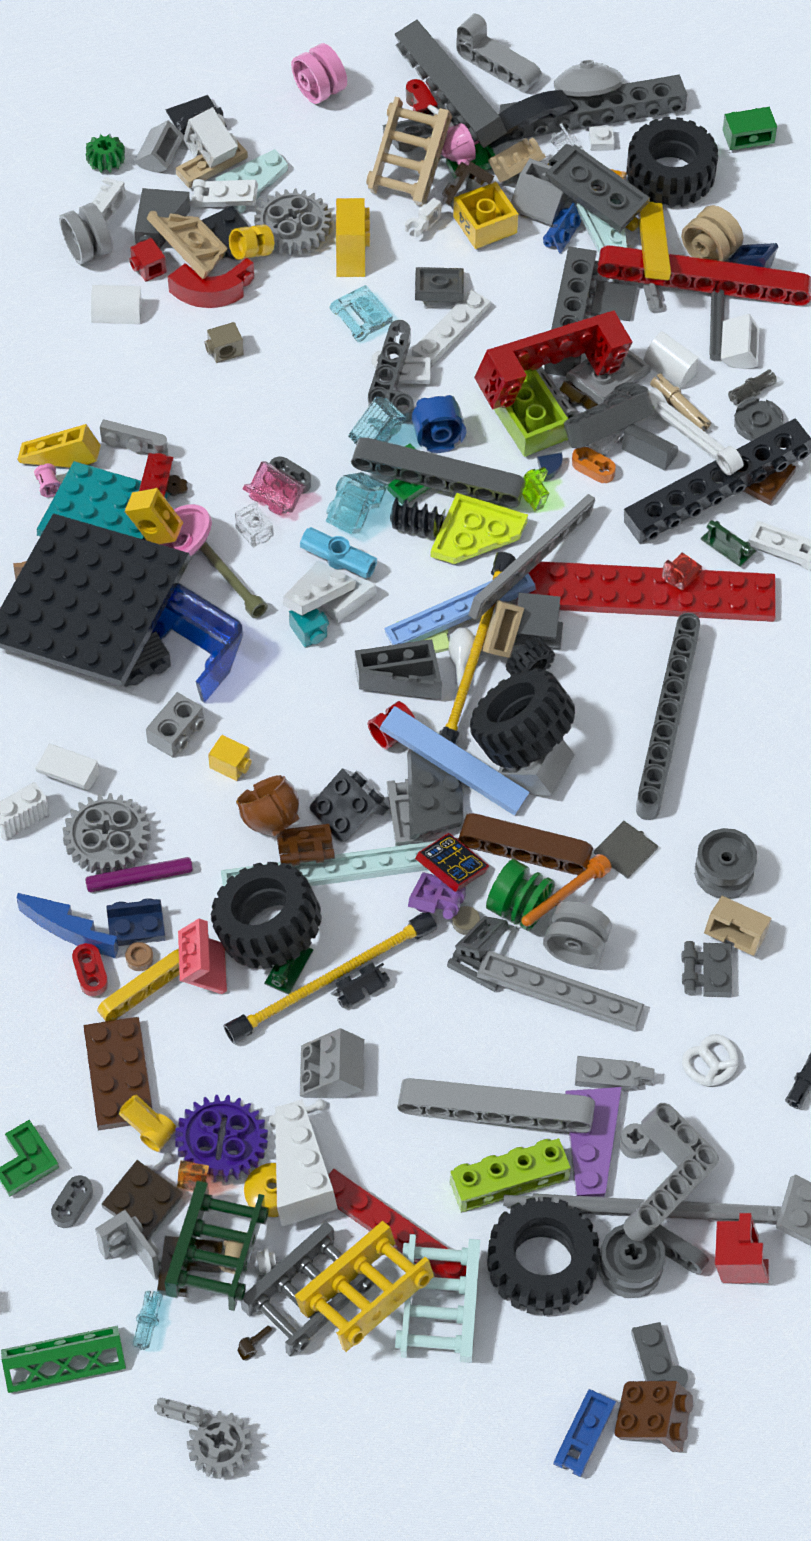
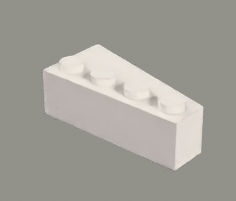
[275,1099,338,1226]

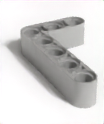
[623,1102,719,1241]

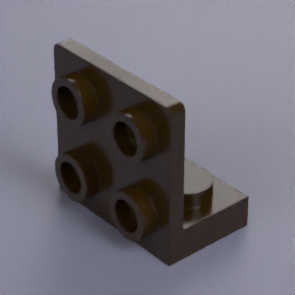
[442,159,495,205]

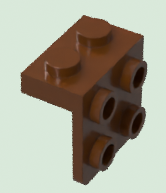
[614,1381,693,1452]

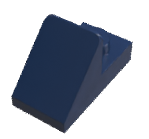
[728,243,779,268]

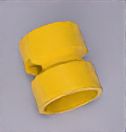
[229,224,275,260]

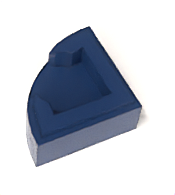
[537,452,563,482]

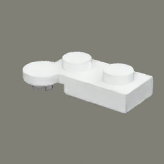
[371,350,431,384]

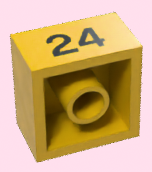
[453,182,518,249]

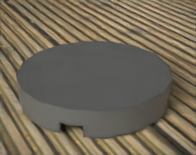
[734,398,783,441]

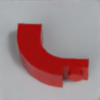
[167,258,254,308]

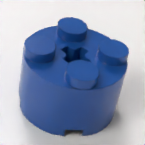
[412,395,466,453]

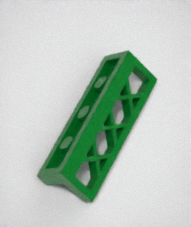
[1,1325,126,1393]

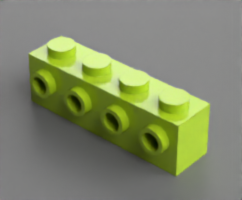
[450,1138,571,1213]

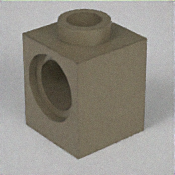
[204,322,244,363]

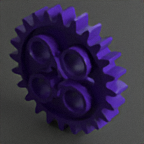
[175,1095,268,1183]

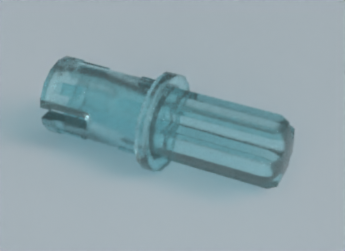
[133,1290,163,1350]

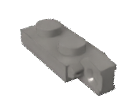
[575,1056,655,1091]

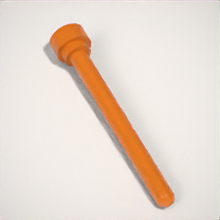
[522,854,611,926]

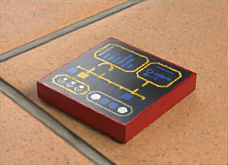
[415,833,489,892]

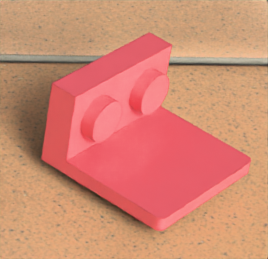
[178,918,227,994]

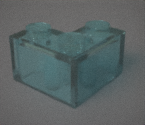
[325,472,388,534]

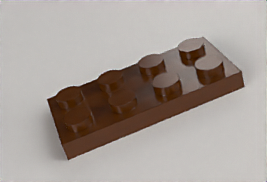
[83,1016,152,1131]

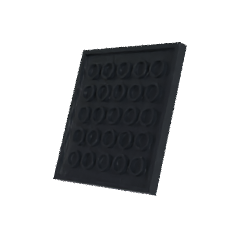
[0,513,191,686]

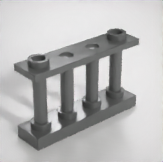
[241,1221,374,1356]

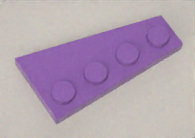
[565,1087,622,1197]

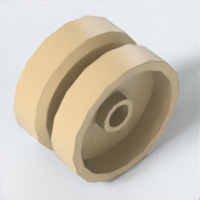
[681,205,744,262]

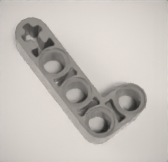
[456,13,542,92]

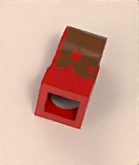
[406,79,438,115]

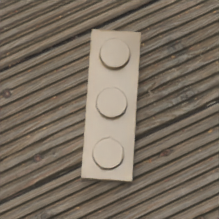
[176,139,248,188]

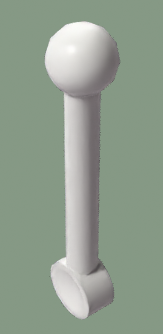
[269,1099,326,1127]

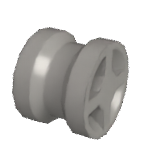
[620,1123,649,1159]

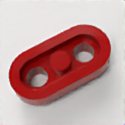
[72,943,108,996]

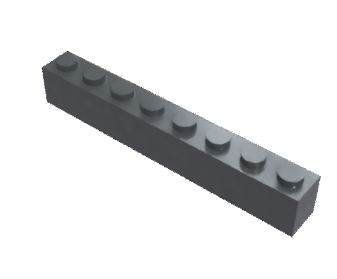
[394,19,507,148]

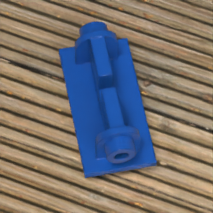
[543,203,582,254]

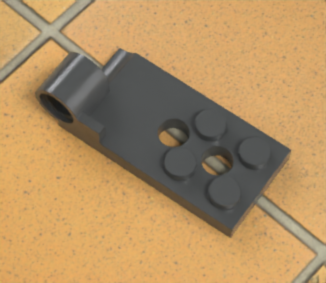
[545,144,650,232]

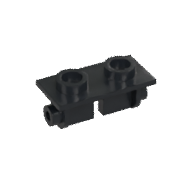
[331,962,390,1008]

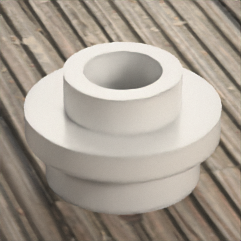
[256,1247,276,1275]

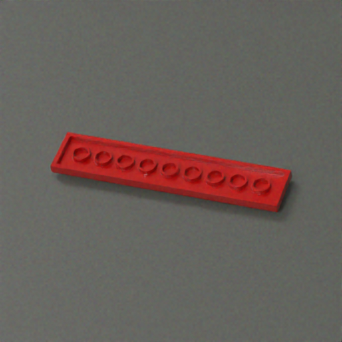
[517,561,775,622]

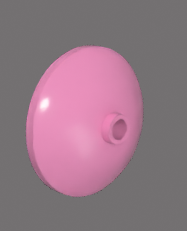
[145,504,212,556]

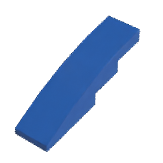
[16,893,119,958]

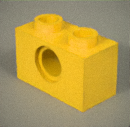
[124,488,183,544]

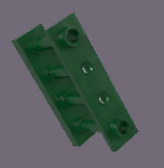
[165,1180,269,1311]

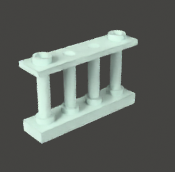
[395,1234,480,1363]

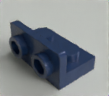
[106,898,166,946]

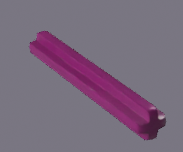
[85,857,193,892]

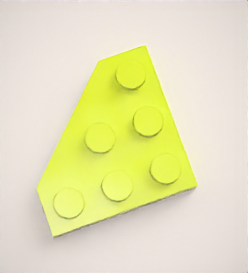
[430,493,528,564]

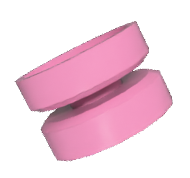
[291,43,347,104]

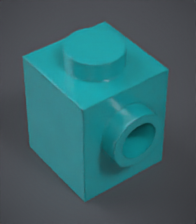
[289,608,329,648]

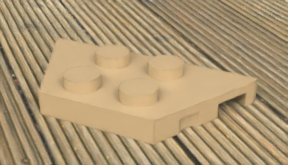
[147,211,227,279]

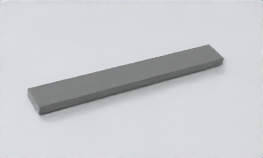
[469,494,596,620]

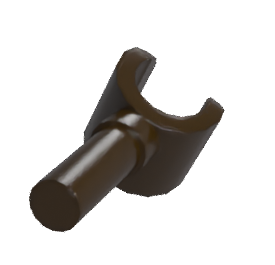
[237,1325,272,1361]

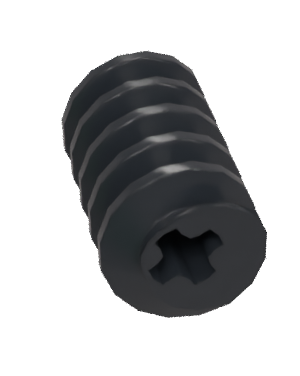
[390,497,446,539]

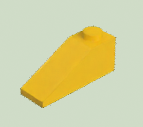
[17,424,101,468]

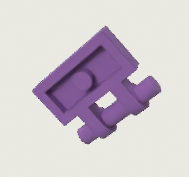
[408,872,466,919]

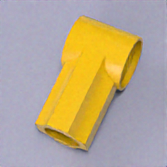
[119,1095,177,1152]

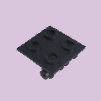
[165,95,227,141]

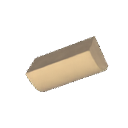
[482,600,524,658]

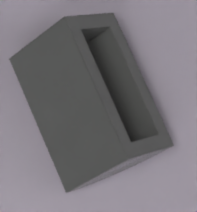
[622,424,678,471]

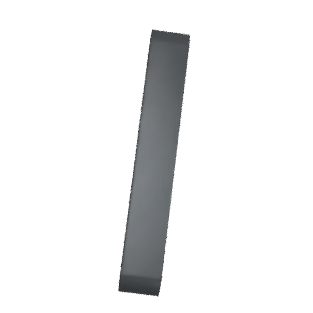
[351,437,526,507]

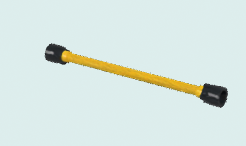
[439,552,516,745]
[223,912,437,1044]

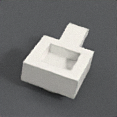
[405,198,441,238]

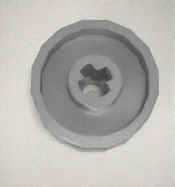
[59,203,113,264]
[543,901,612,967]

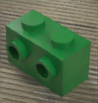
[722,106,777,150]

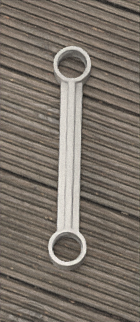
[649,388,743,475]

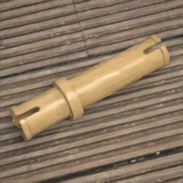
[650,374,711,432]

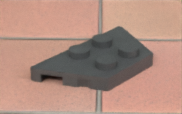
[407,749,464,840]

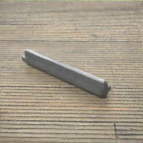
[709,284,725,361]

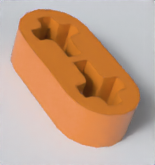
[572,446,616,483]

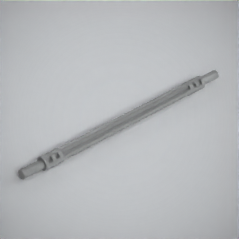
[503,1193,782,1223]

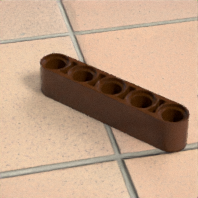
[458,813,593,875]

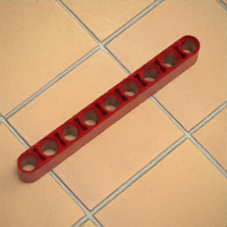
[598,245,811,306]

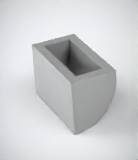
[134,120,184,172]

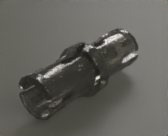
[728,369,777,405]

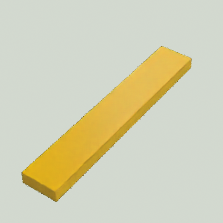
[638,202,671,280]

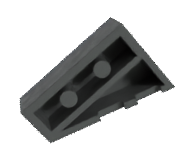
[355,639,442,700]

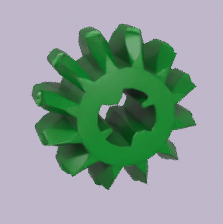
[85,133,125,173]

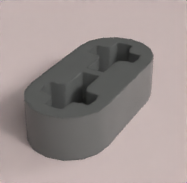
[269,456,311,494]
[51,1175,93,1228]

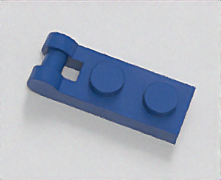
[553,1389,616,1478]

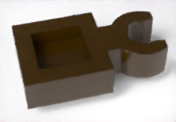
[559,381,599,409]

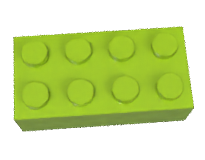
[478,369,568,457]

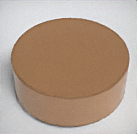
[125,942,153,971]

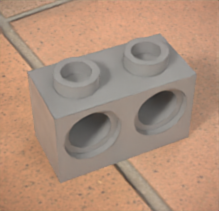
[146,692,205,758]

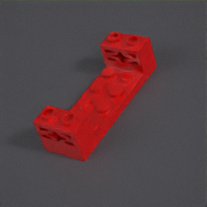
[474,310,633,410]

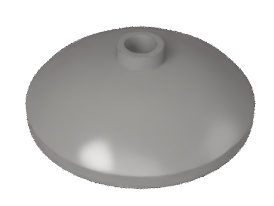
[554,60,623,96]

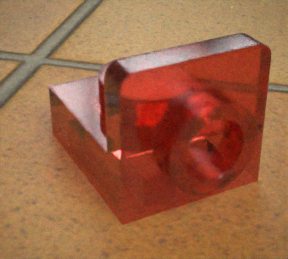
[662,552,702,590]

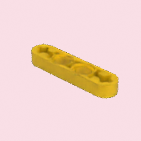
[97,948,180,1022]

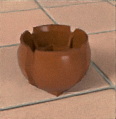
[236,775,300,836]

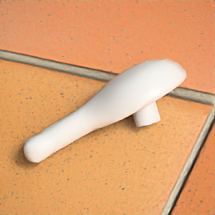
[449,627,475,693]

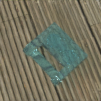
[329,285,393,342]

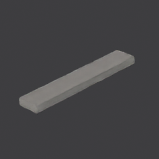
[477,950,644,1032]

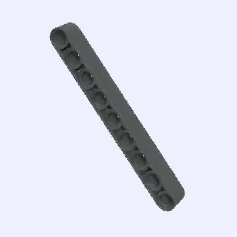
[636,613,700,820]

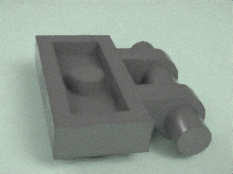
[681,941,732,998]

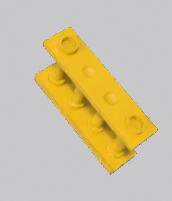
[295,1221,434,1352]

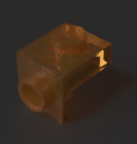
[177,1160,209,1191]

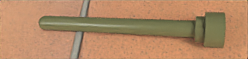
[200,542,268,618]

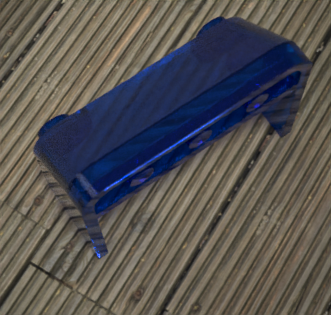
[152,583,244,703]

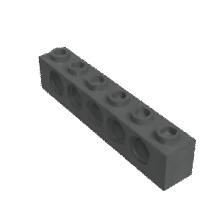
[544,246,599,377]

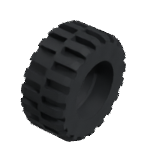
[626,117,718,207]
[470,668,575,768]
[211,862,322,969]
[487,1197,600,1316]

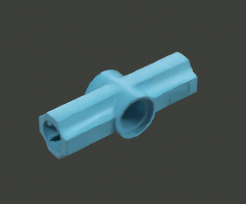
[300,527,377,579]

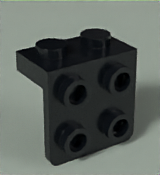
[309,768,389,842]

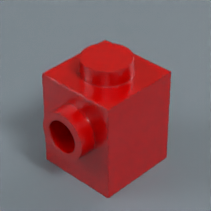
[129,238,167,282]

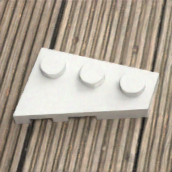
[283,560,356,615]

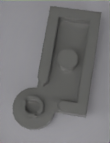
[631,1322,688,1387]

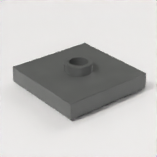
[415,267,464,302]

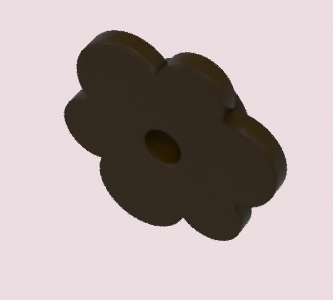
[166,475,188,496]

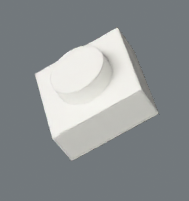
[589,126,614,151]

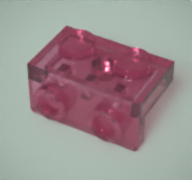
[242,461,305,515]

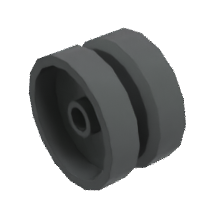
[694,828,757,898]
[599,1224,665,1298]

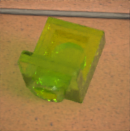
[523,467,550,512]

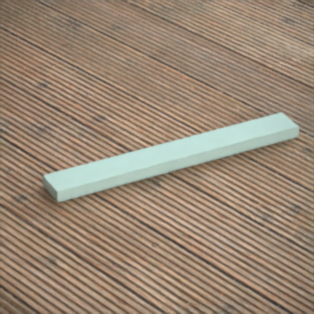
[221,841,435,886]

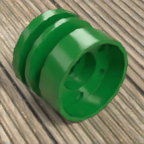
[486,859,555,931]

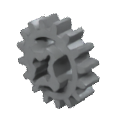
[187,1411,253,1479]

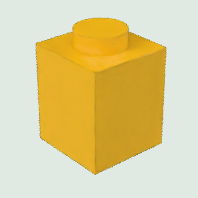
[208,735,252,781]

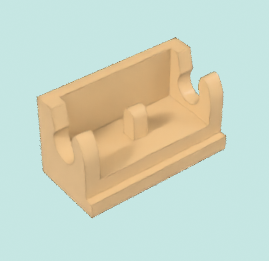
[488,138,546,183]

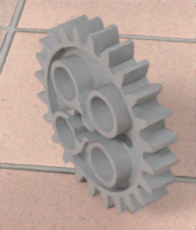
[254,188,332,255]
[62,793,151,874]

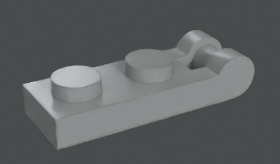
[100,419,168,456]
[386,779,423,846]

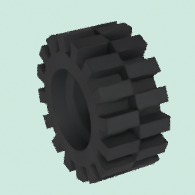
[505,637,555,675]

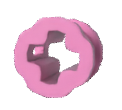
[34,463,61,498]

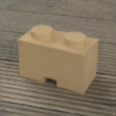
[704,896,772,956]

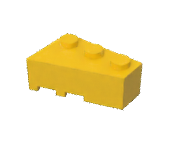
[336,198,370,277]

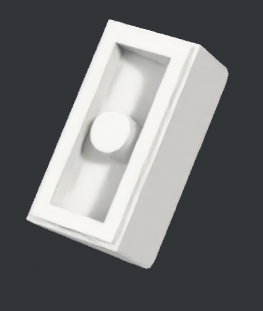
[321,577,376,623]

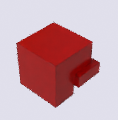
[715,1213,769,1283]

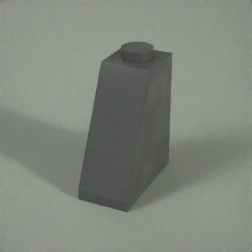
[134,188,191,249]

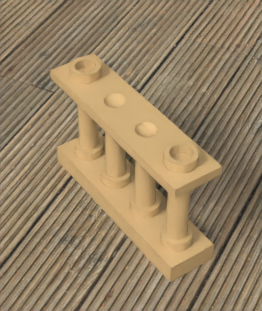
[366,96,452,206]

